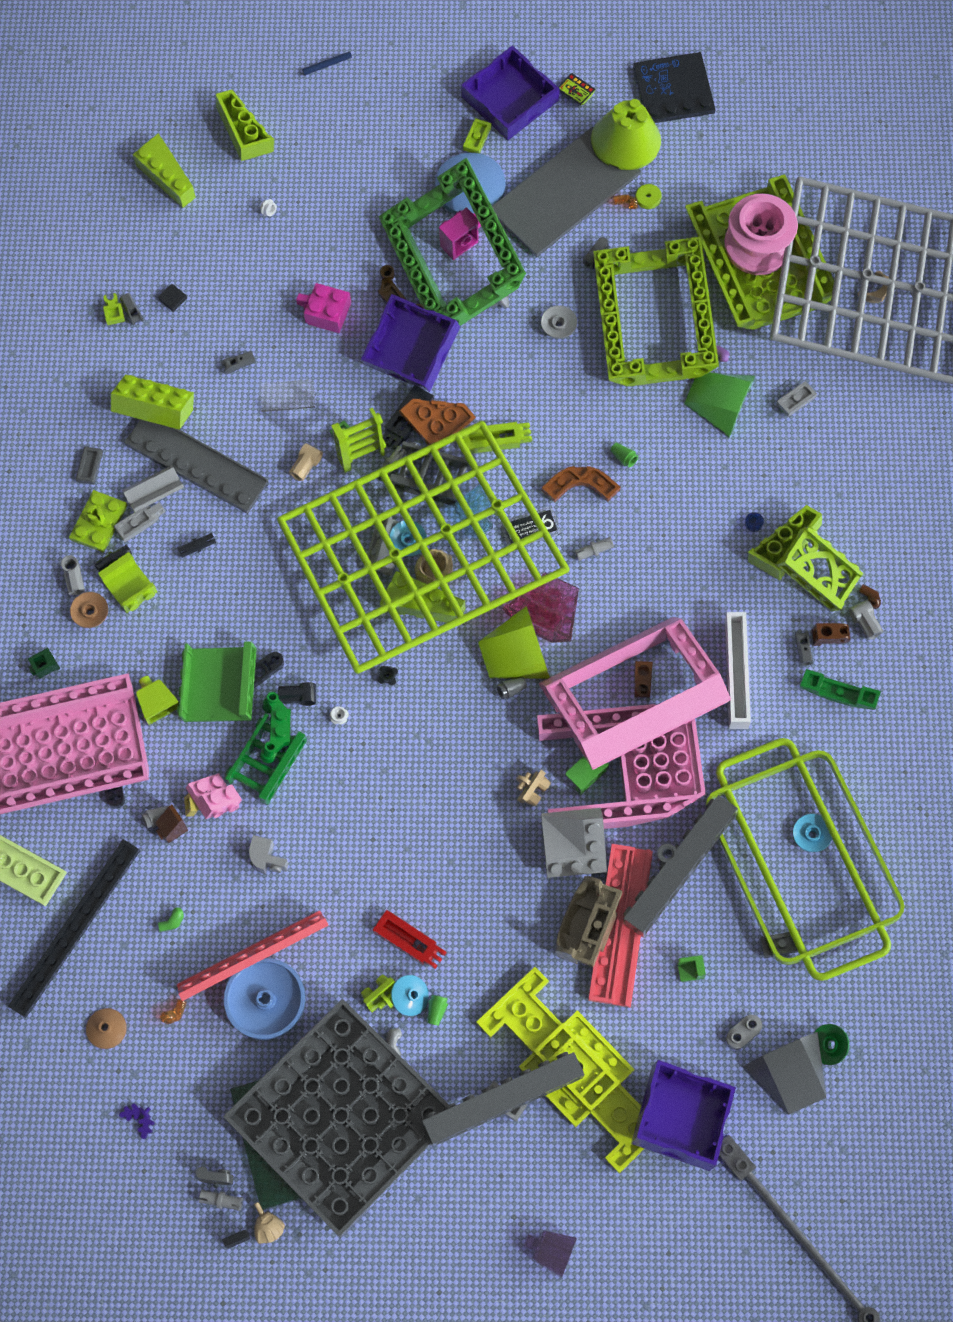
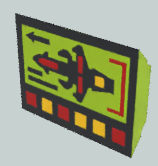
[558,73,596,105]

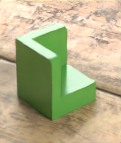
[677,955,706,982]

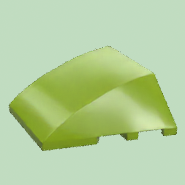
[478,606,550,679]

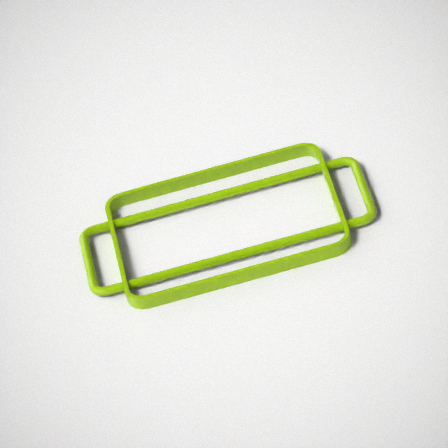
[706,738,905,981]

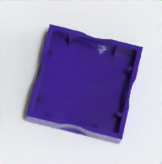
[461,45,559,141]
[361,294,461,392]
[631,1060,736,1171]

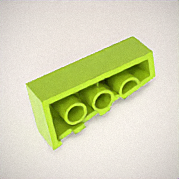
[216,89,274,161]
[132,133,196,208]

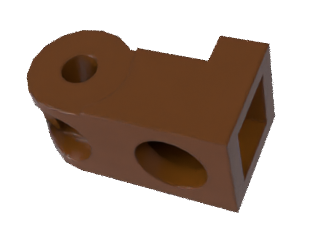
[811,623,851,646]
[634,661,653,698]

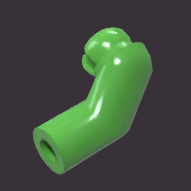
[158,907,184,932]

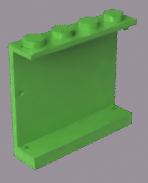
[177,641,257,722]

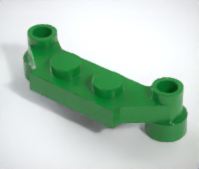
[260,692,291,763]

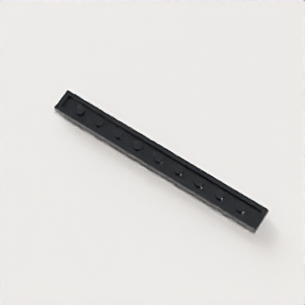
[8,839,140,1018]

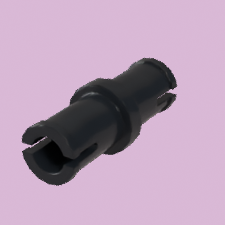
[177,532,216,558]
[94,544,132,572]

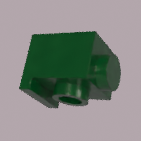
[28,647,60,679]

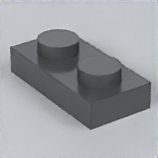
[760,930,802,958]

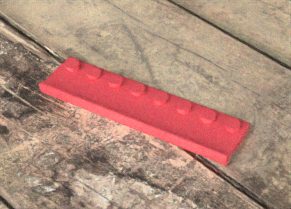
[588,844,653,1008]
[177,911,328,1001]

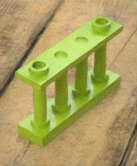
[331,407,386,473]

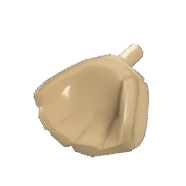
[254,1202,285,1244]

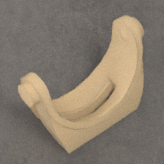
[858,271,889,303]

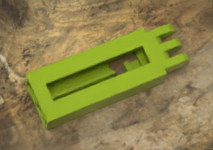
[463,422,532,454]

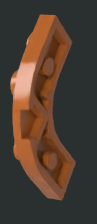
[541,466,621,502]

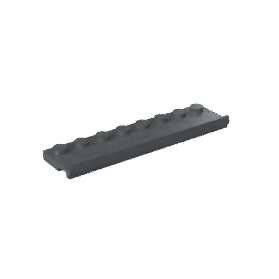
[124,420,268,514]

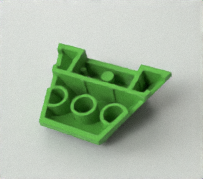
[684,372,755,438]

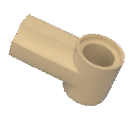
[289,443,323,481]

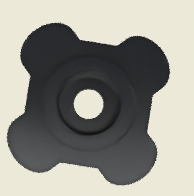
[377,666,398,686]

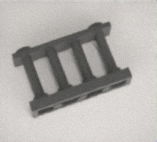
[390,441,472,508]

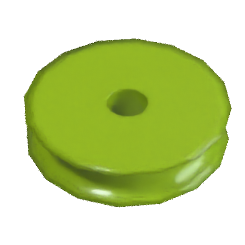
[635,184,662,209]

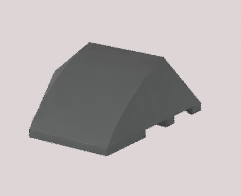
[743,1032,826,1115]

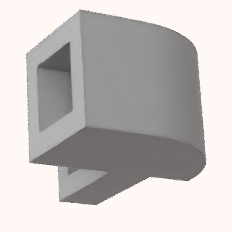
[249,835,289,875]

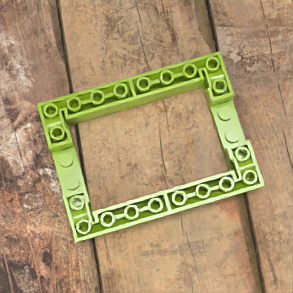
[593,237,719,387]

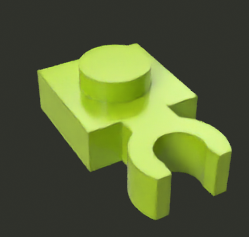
[103,293,125,325]

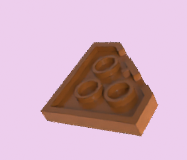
[399,399,476,451]

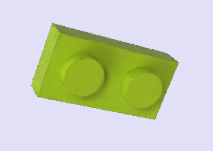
[463,118,492,154]

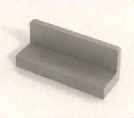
[122,465,184,512]
[363,517,399,576]

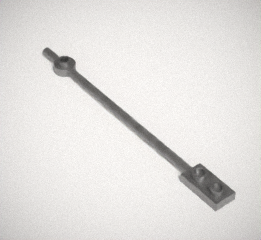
[719,1135,880,1322]

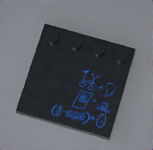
[633,52,716,123]

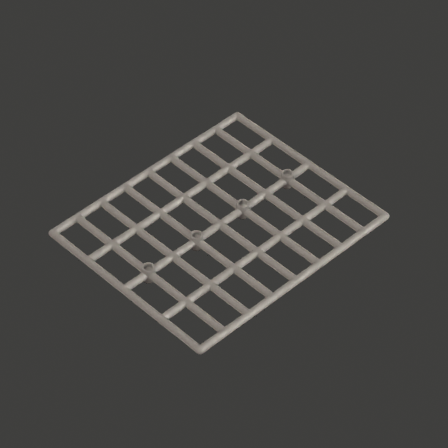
[770,176,953,384]

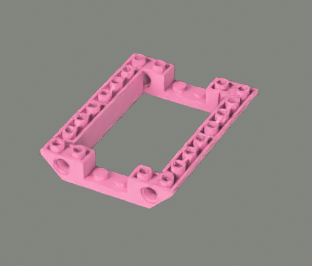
[539,617,731,770]

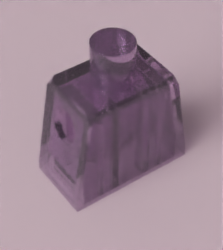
[524,1230,577,1278]

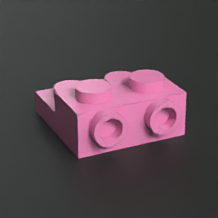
[186,773,242,819]

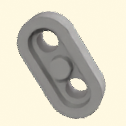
[726,1015,762,1050]

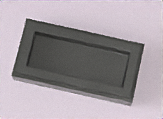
[76,446,103,485]

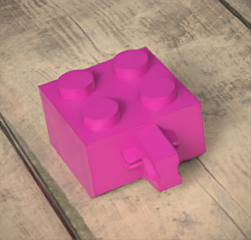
[439,207,481,260]
[296,283,351,333]

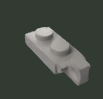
[114,502,165,542]

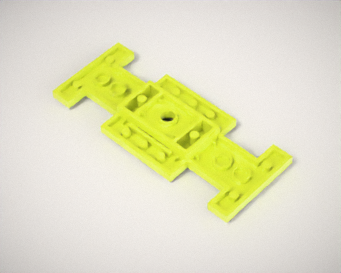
[476,967,645,1174]

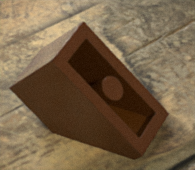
[155,805,188,843]

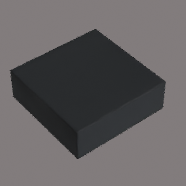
[158,284,187,312]
[222,1230,250,1249]

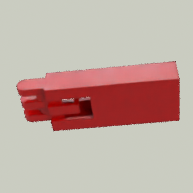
[373,910,447,969]

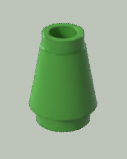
[610,443,638,468]
[427,995,448,1026]

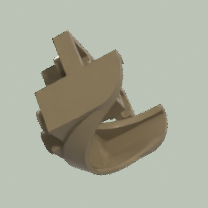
[555,876,623,967]

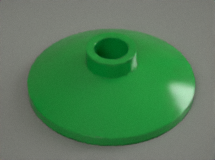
[814,1024,849,1065]

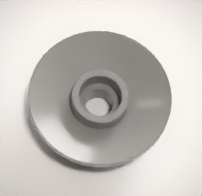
[541,306,577,339]

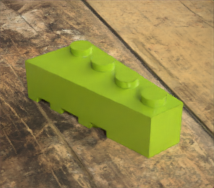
[748,505,822,581]
[380,571,466,623]

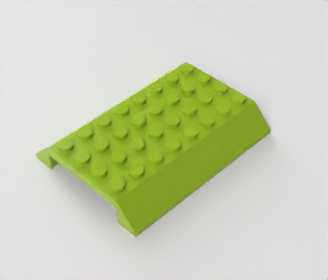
[685,174,834,330]

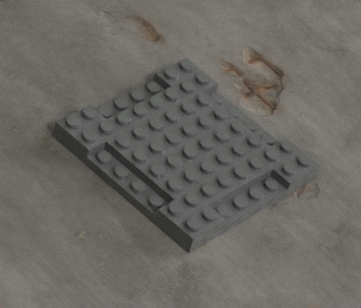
[223,999,449,1239]

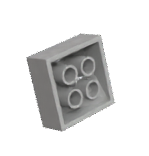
[541,808,607,878]

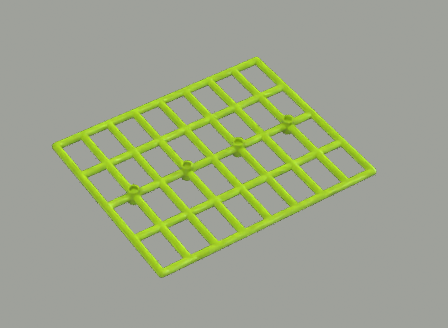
[277,421,570,674]

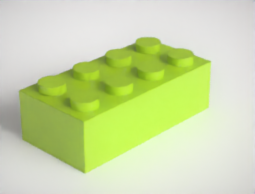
[111,374,194,430]

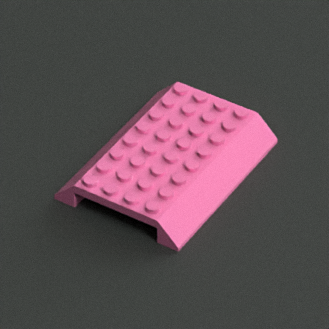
[0,673,149,814]

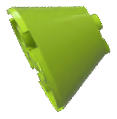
[591,99,661,170]

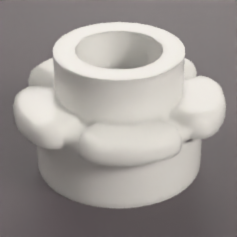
[260,199,277,216]
[330,706,349,725]

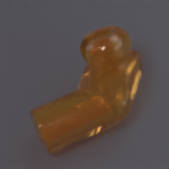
[613,194,638,209]
[160,999,187,1024]

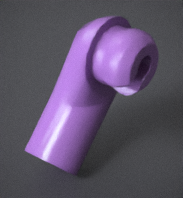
[716,345,730,362]

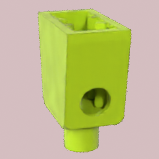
[136,676,179,725]

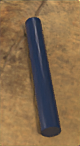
[302,51,352,76]

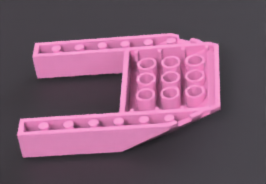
[537,704,705,829]

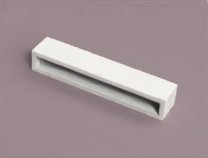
[725,612,751,729]

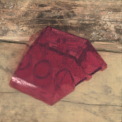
[503,572,579,643]

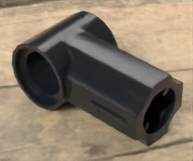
[278,682,316,706]

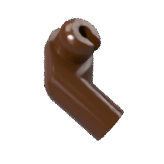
[859,584,881,609]

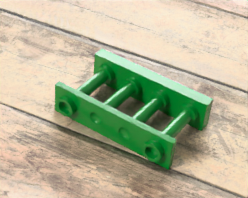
[225,713,307,806]

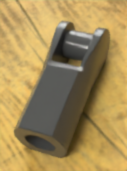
[583,237,608,269]
[120,293,144,326]
[221,351,256,374]
[795,630,814,666]

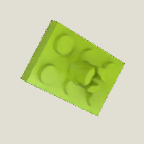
[69,490,128,553]

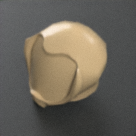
[414,549,453,584]

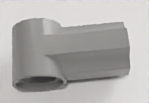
[61,555,85,595]
[849,600,883,640]

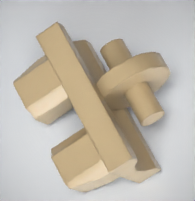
[516,770,551,806]

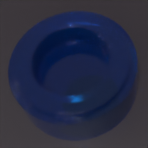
[745,512,764,532]

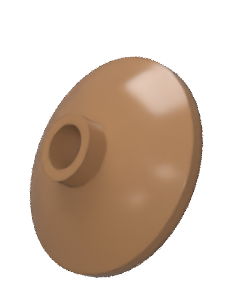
[70,592,108,628]
[86,1008,127,1049]

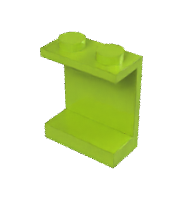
[98,552,157,613]

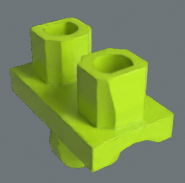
[361,974,395,1013]

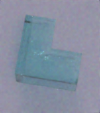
[455,485,493,539]

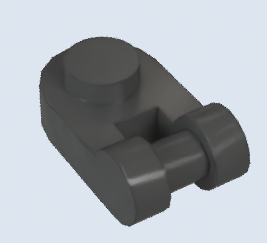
[196,1166,234,1185]

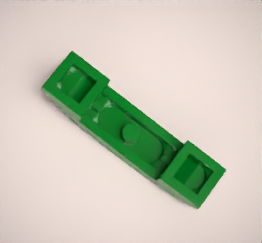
[800,669,881,710]

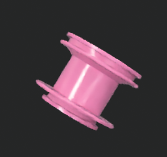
[724,194,798,275]

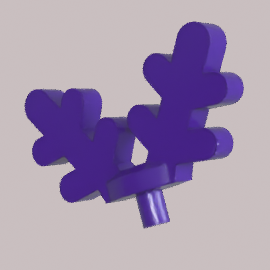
[119,1104,155,1139]

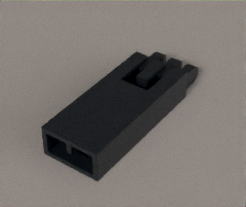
[383,385,434,450]

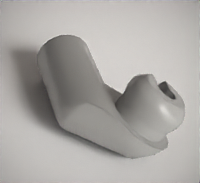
[385,1028,402,1056]

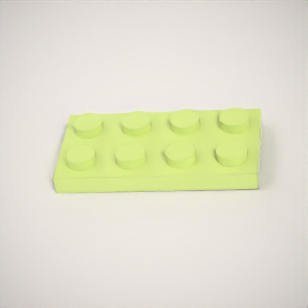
[0,835,67,907]

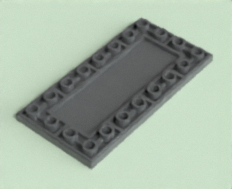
[492,127,641,257]

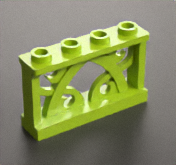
[776,527,863,612]

